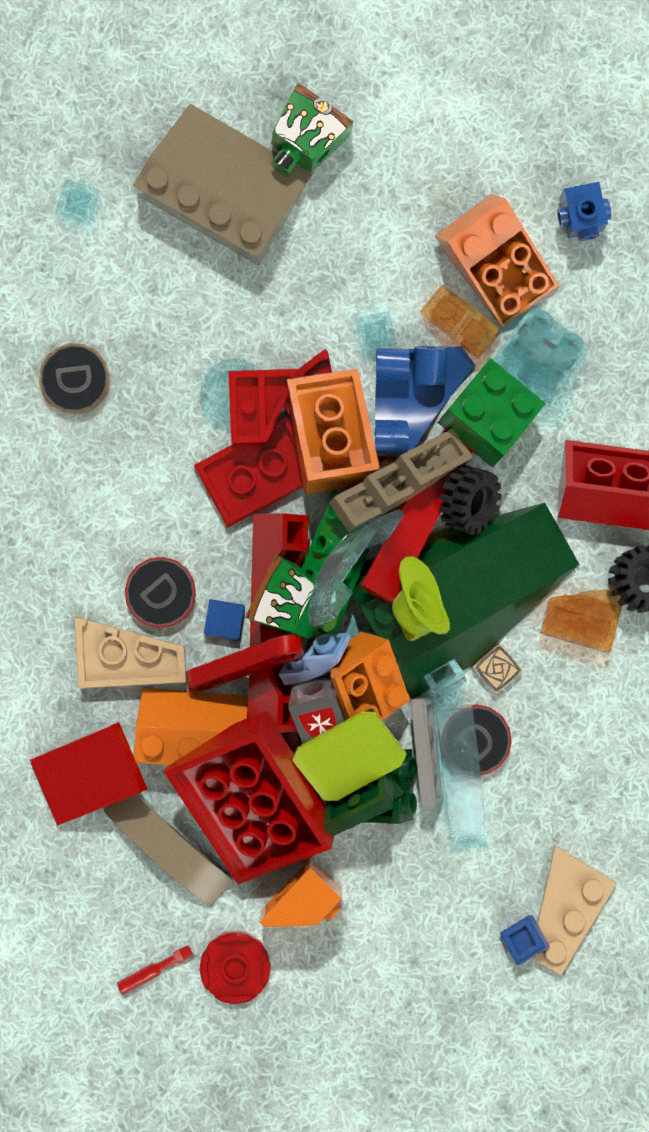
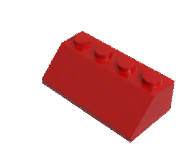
[558,440,649,530]

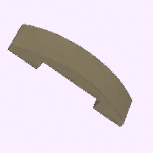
[104,794,234,906]

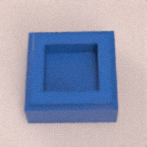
[204,599,245,640]
[500,915,550,965]

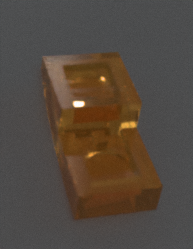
[420,285,501,359]

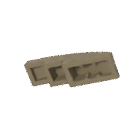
[329,429,473,533]

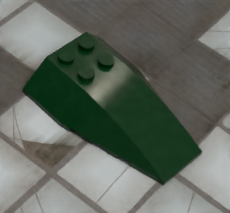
[352,503,580,699]

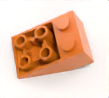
[435,194,559,328]

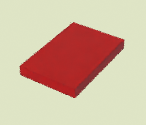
[194,415,303,528]
[30,722,148,826]

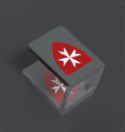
[288,673,346,744]

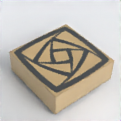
[472,643,523,694]

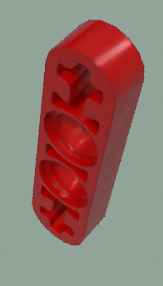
[186,634,304,691]

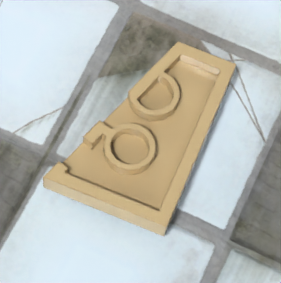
[74,617,187,688]
[533,845,617,975]

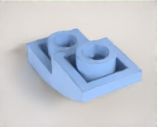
[279,633,351,685]

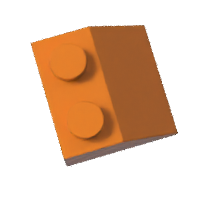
[259,858,342,927]

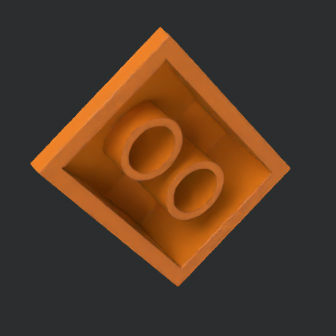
[287,368,380,495]

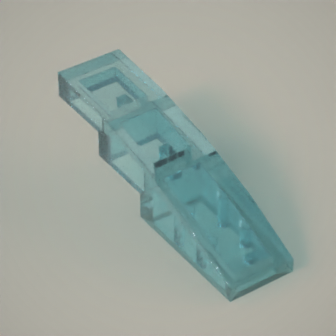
[435,706,488,851]

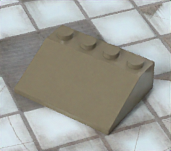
[133,104,312,266]

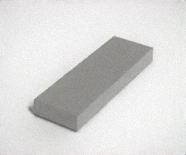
[410,696,443,808]

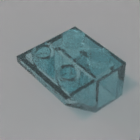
[493,305,590,408]

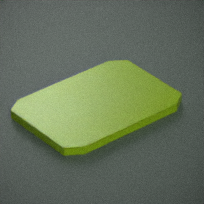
[292,711,406,801]

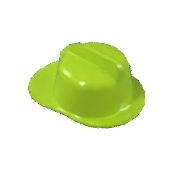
[392,556,450,641]

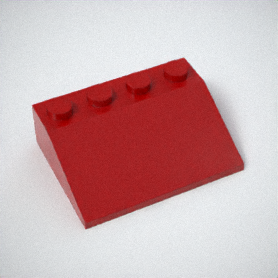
[164,710,334,885]

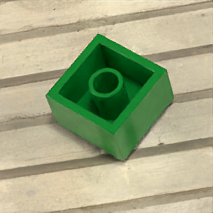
[437,358,546,468]

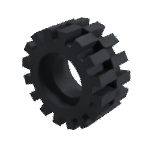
[439,465,502,535]
[608,545,649,613]

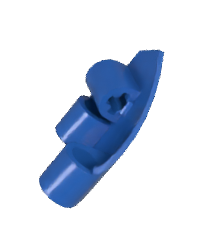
[375,346,475,457]

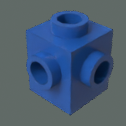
[557,182,611,241]

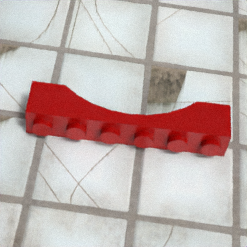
[248,513,309,733]

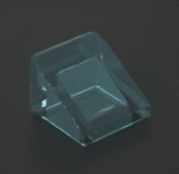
[424,659,467,701]

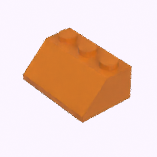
[134,688,248,765]

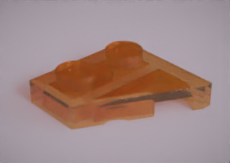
[539,586,622,653]

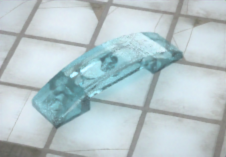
[309,510,405,627]

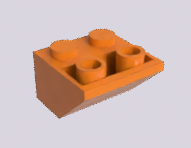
[330,631,410,721]

